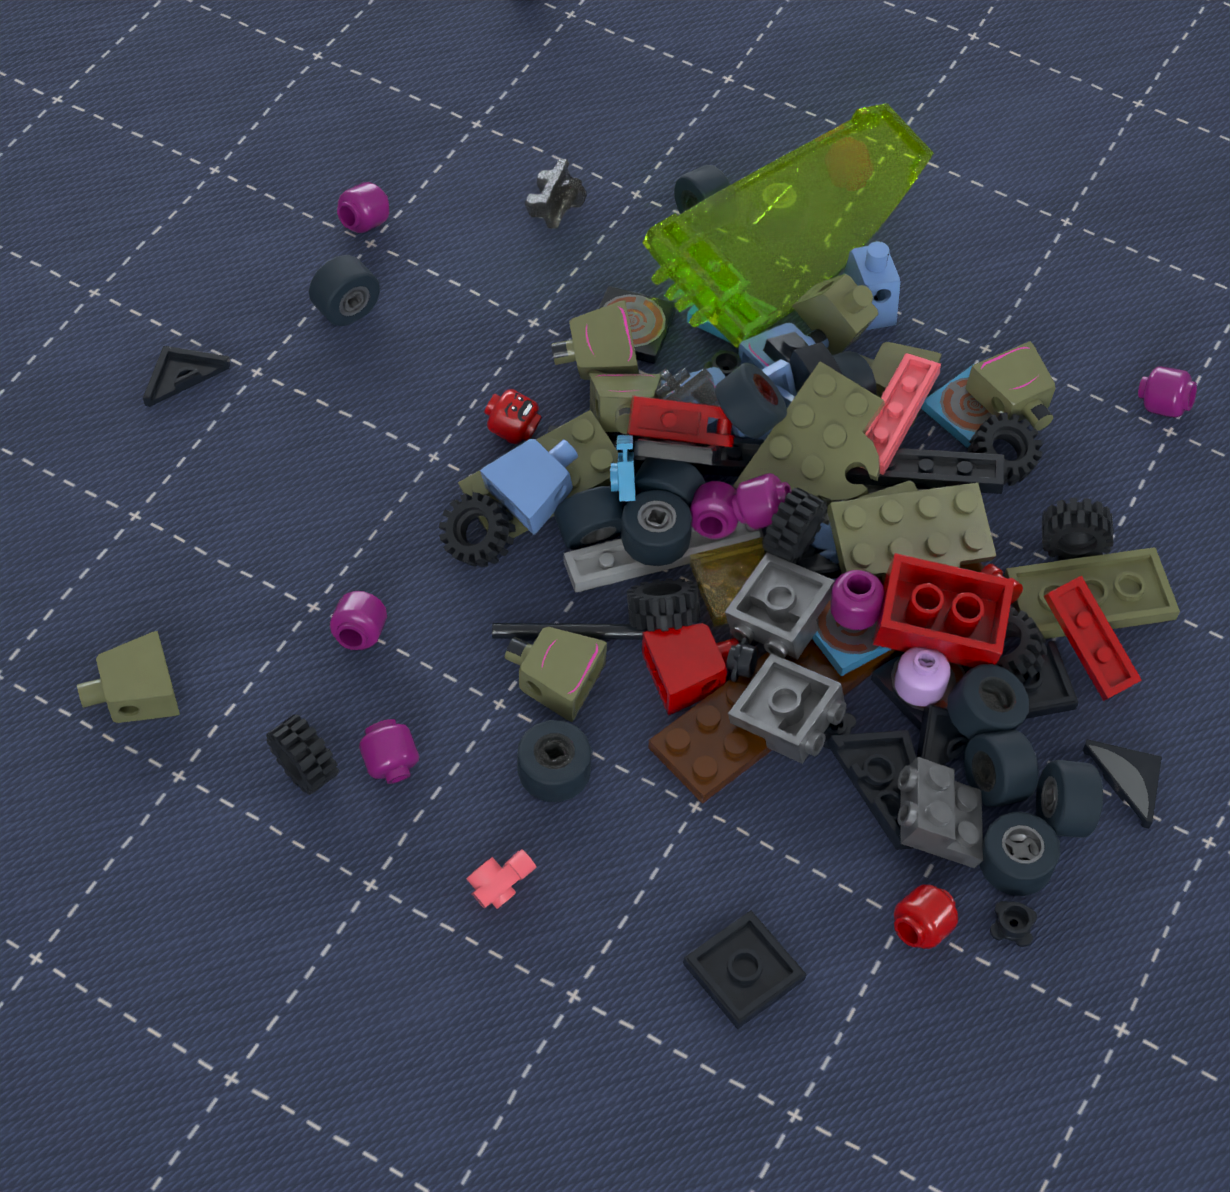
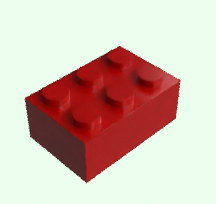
[873,553,1015,668]

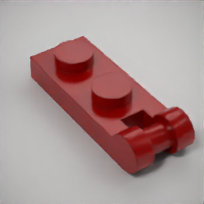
[627,395,735,447]

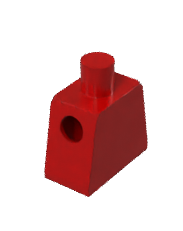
[642,623,739,715]

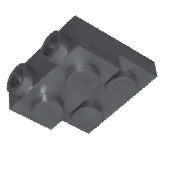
[725,553,835,659]
[728,653,846,764]
[898,757,983,868]

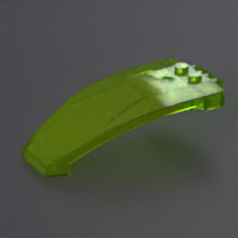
[642,103,934,348]

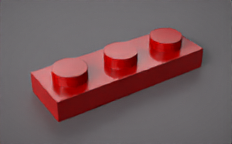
[1043,575,1142,701]

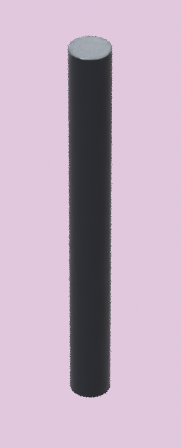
[492,623,648,640]

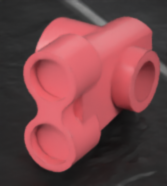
[466,849,537,909]

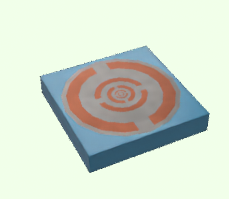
[921,364,992,448]
[812,599,892,676]

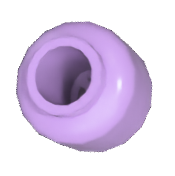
[895,647,951,706]

